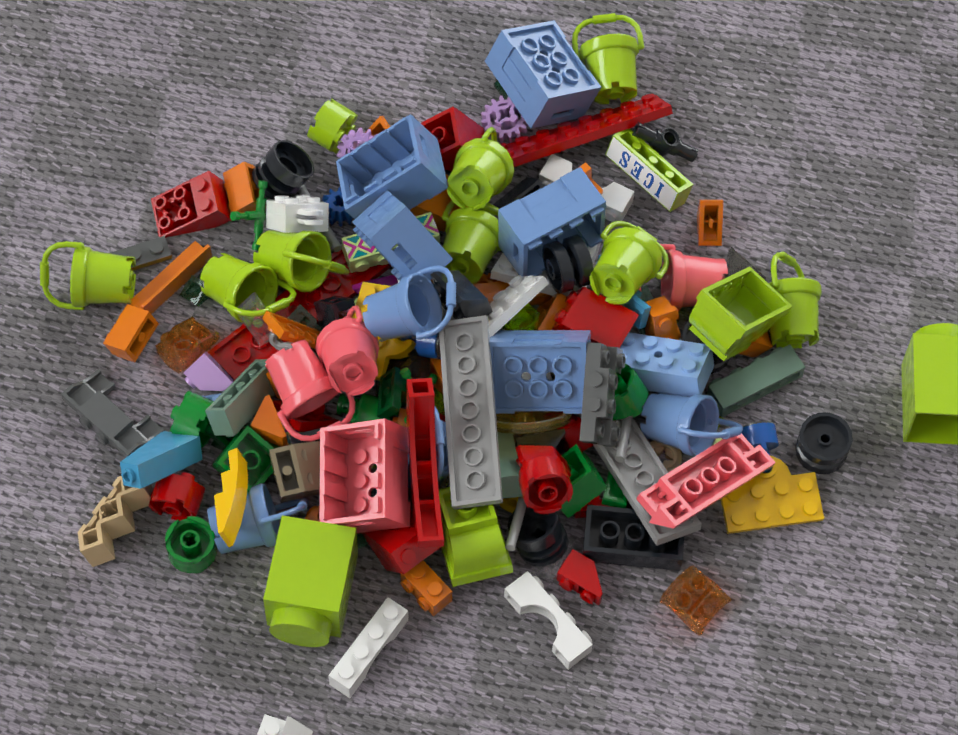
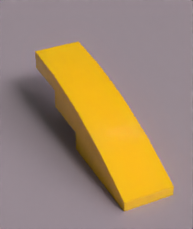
[214,448,248,547]

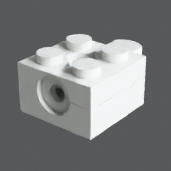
[266,195,329,233]

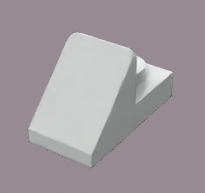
[257,714,313,735]

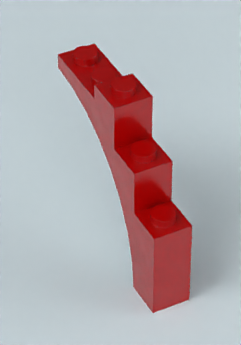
[406,378,444,548]

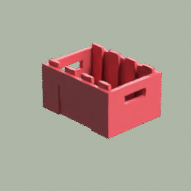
[319,418,410,533]

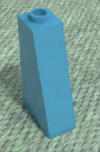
[120,431,203,489]

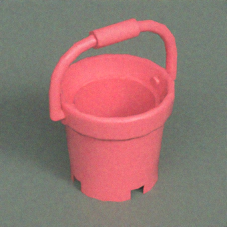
[639,244,728,312]
[315,305,379,396]
[265,340,356,442]

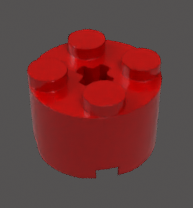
[518,455,573,514]
[149,472,205,521]

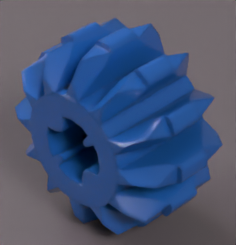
[322,186,354,227]

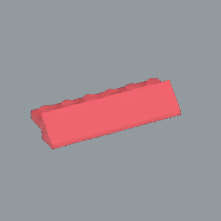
[636,433,776,529]

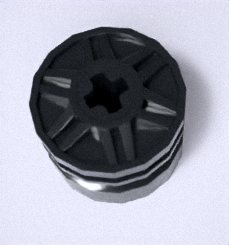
[252,140,314,200]
[508,506,569,567]

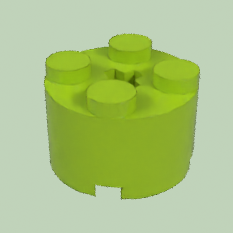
[307,99,358,154]

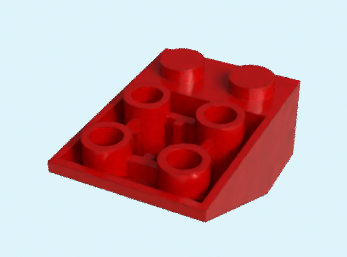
[151,171,231,238]

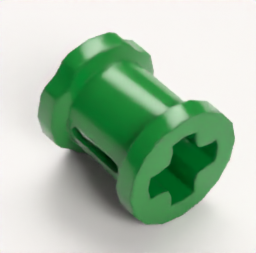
[337,393,360,415]

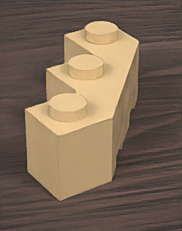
[78,476,153,567]

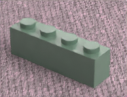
[707,345,805,418]
[205,359,275,437]
[497,425,522,498]

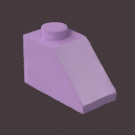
[184,351,234,391]

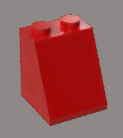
[421,106,485,171]
[552,287,639,348]
[362,509,440,574]

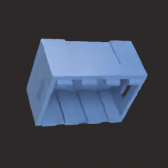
[485,20,601,129]
[336,114,448,219]
[498,167,606,276]
[352,190,453,281]
[489,330,591,414]

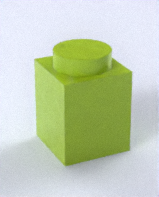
[901,323,958,445]
[263,515,358,647]

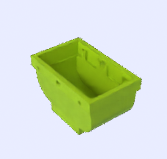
[689,267,793,361]
[439,487,513,587]

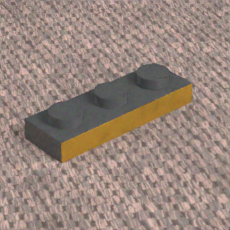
[110,236,172,271]

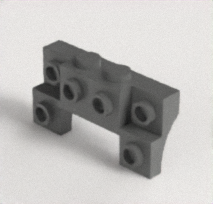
[580,342,626,447]
[61,369,165,458]

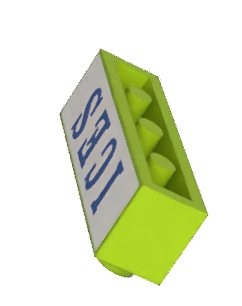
[605,128,694,212]

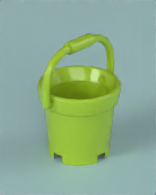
[572,13,644,105]
[447,127,514,210]
[442,200,501,284]
[590,221,669,305]
[253,230,350,292]
[40,241,136,310]
[768,251,821,349]
[200,253,296,324]

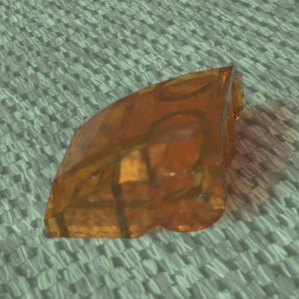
[155,316,220,374]
[659,565,732,636]

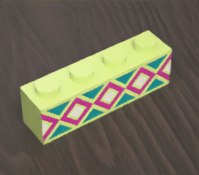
[341,212,440,273]

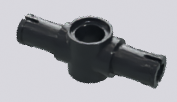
[632,122,698,162]

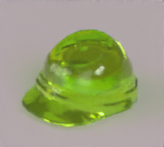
[502,303,540,330]

